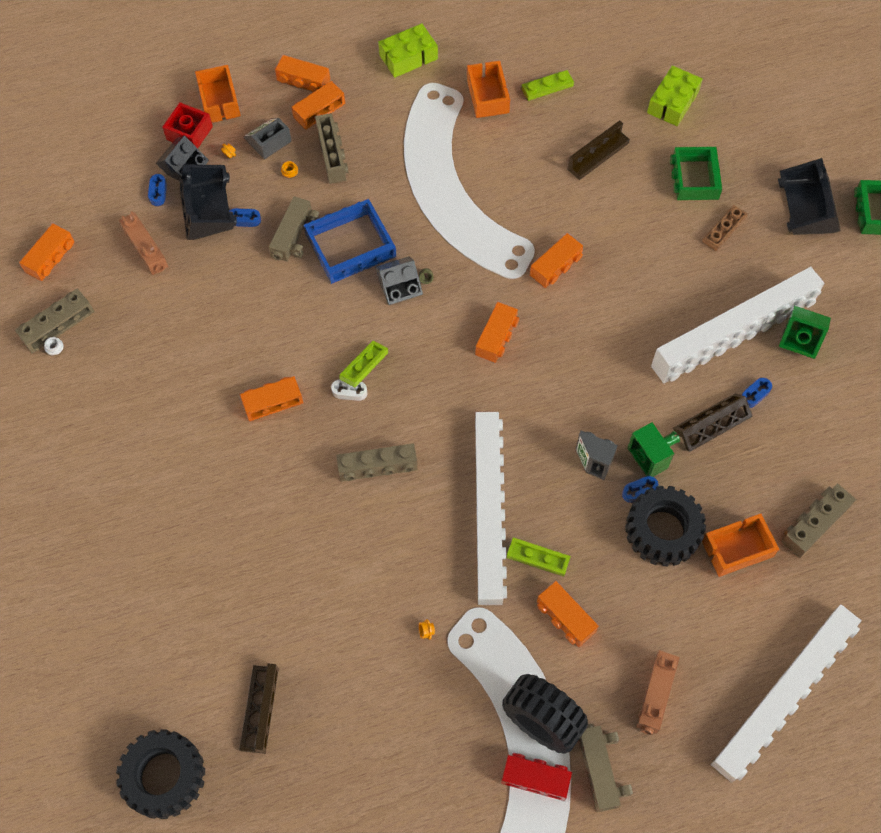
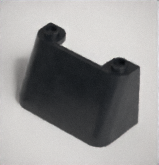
[778,158,841,235]
[180,164,237,240]

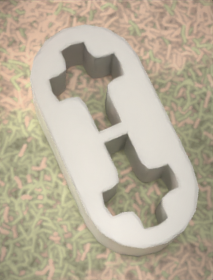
[331,380,367,401]

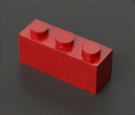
[501,753,572,801]

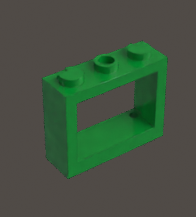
[670,146,723,200]
[854,180,881,235]

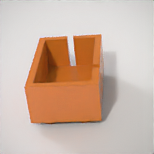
[467,61,510,118]
[195,65,241,123]
[702,514,780,577]

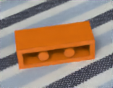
[275,55,330,92]
[291,81,345,130]
[19,223,74,281]
[530,233,583,288]
[475,302,520,363]
[240,376,303,422]
[537,581,599,647]

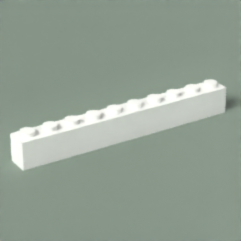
[475,412,507,605]
[711,604,862,783]

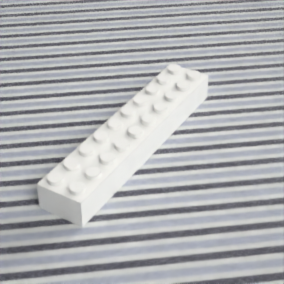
[651,267,824,383]

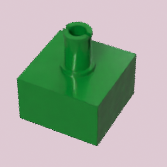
[779,305,831,359]
[627,422,680,477]

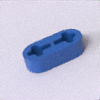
[148,174,167,206]
[229,208,261,227]
[742,378,772,408]
[622,476,659,503]

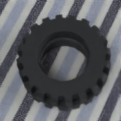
[625,486,706,567]
[502,674,588,754]
[116,729,205,819]

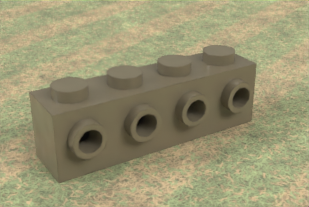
[315,113,349,184]
[15,288,94,354]
[336,443,418,482]
[781,483,857,558]

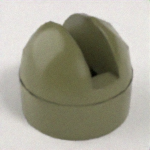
[419,268,434,284]

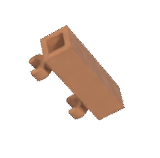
[119,211,168,275]
[636,650,680,735]

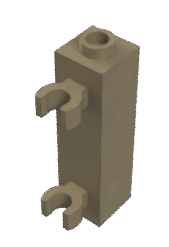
[269,196,320,262]
[579,724,633,812]

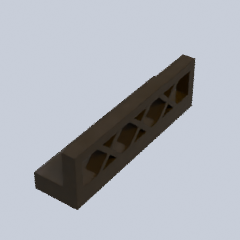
[568,120,630,180]
[673,393,753,452]
[239,663,279,754]

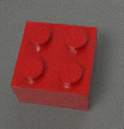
[162,102,213,148]

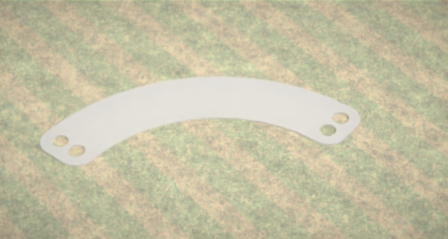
[404,83,535,279]
[448,608,571,833]

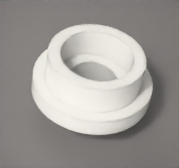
[44,337,64,355]

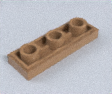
[702,205,748,252]

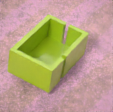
[378,23,438,78]
[647,65,703,127]

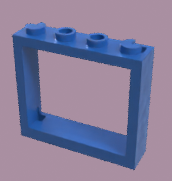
[304,199,396,284]

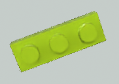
[521,70,574,101]
[339,341,388,388]
[506,537,571,577]

